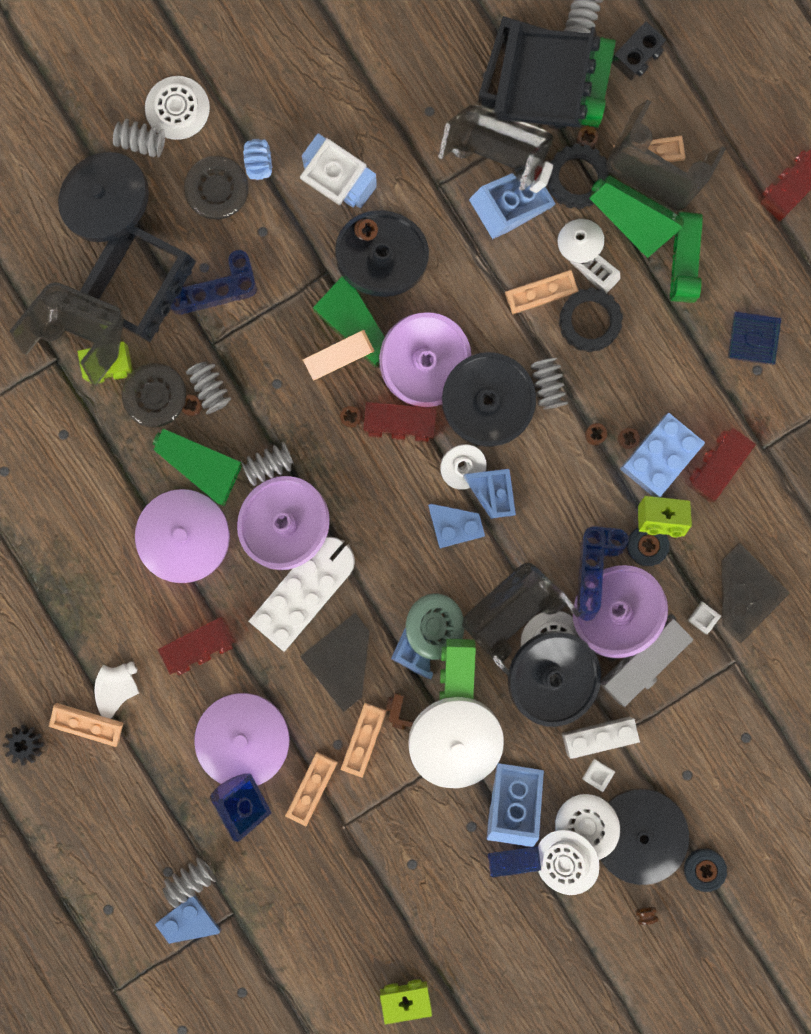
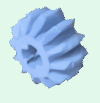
[243,139,272,180]

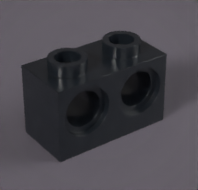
[612,21,666,81]

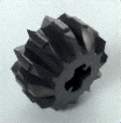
[3,724,45,766]

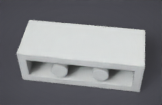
[562,717,640,759]

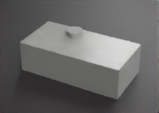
[600,618,694,707]

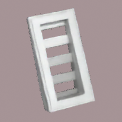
[570,255,620,293]

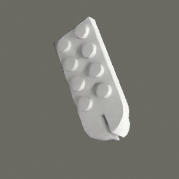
[249,537,355,652]

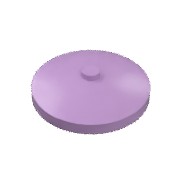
[380,312,472,407]
[237,476,329,570]
[135,489,230,583]
[573,565,668,658]
[195,693,290,788]

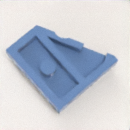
[464,469,516,519]
[428,504,485,548]
[391,627,433,679]
[155,895,221,943]

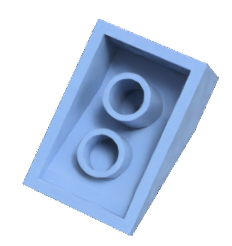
[469,165,555,239]
[487,763,544,847]

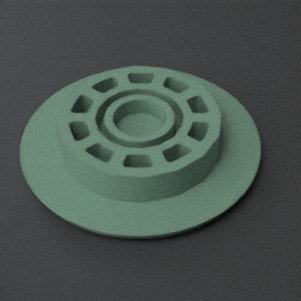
[406,593,465,660]

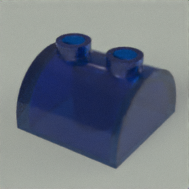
[210,773,272,842]

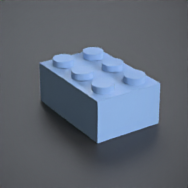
[302,133,377,209]
[620,413,705,497]

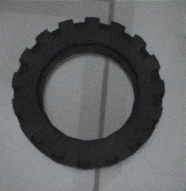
[547,144,610,209]
[559,288,623,352]

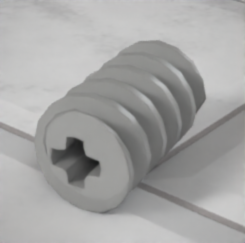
[564,0,603,33]
[113,118,165,158]
[530,358,568,409]
[186,362,232,414]
[241,441,294,486]
[162,857,216,908]

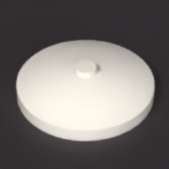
[408,697,504,788]

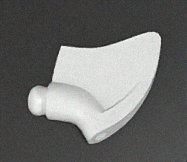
[95,662,139,719]

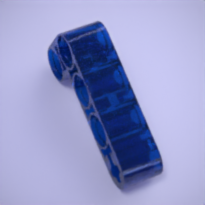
[171,250,257,315]
[577,526,629,621]

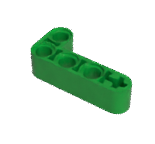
[582,37,616,128]
[670,211,703,303]

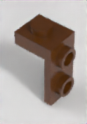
[386,692,414,730]

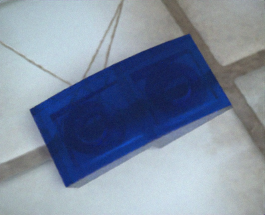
[488,847,542,877]

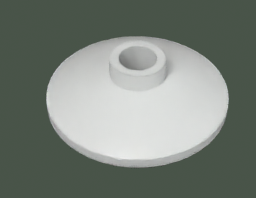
[558,219,604,263]
[440,444,486,489]

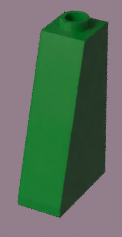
[589,176,684,258]
[313,276,385,368]
[153,429,243,506]

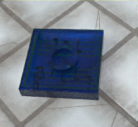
[728,312,782,365]

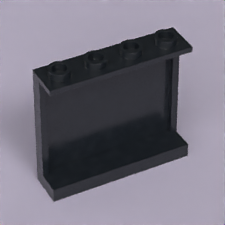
[494,21,600,128]

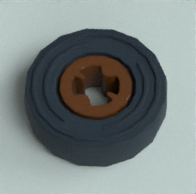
[627,527,669,566]
[684,848,727,892]

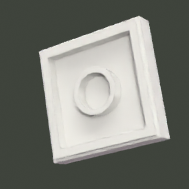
[300,138,367,205]

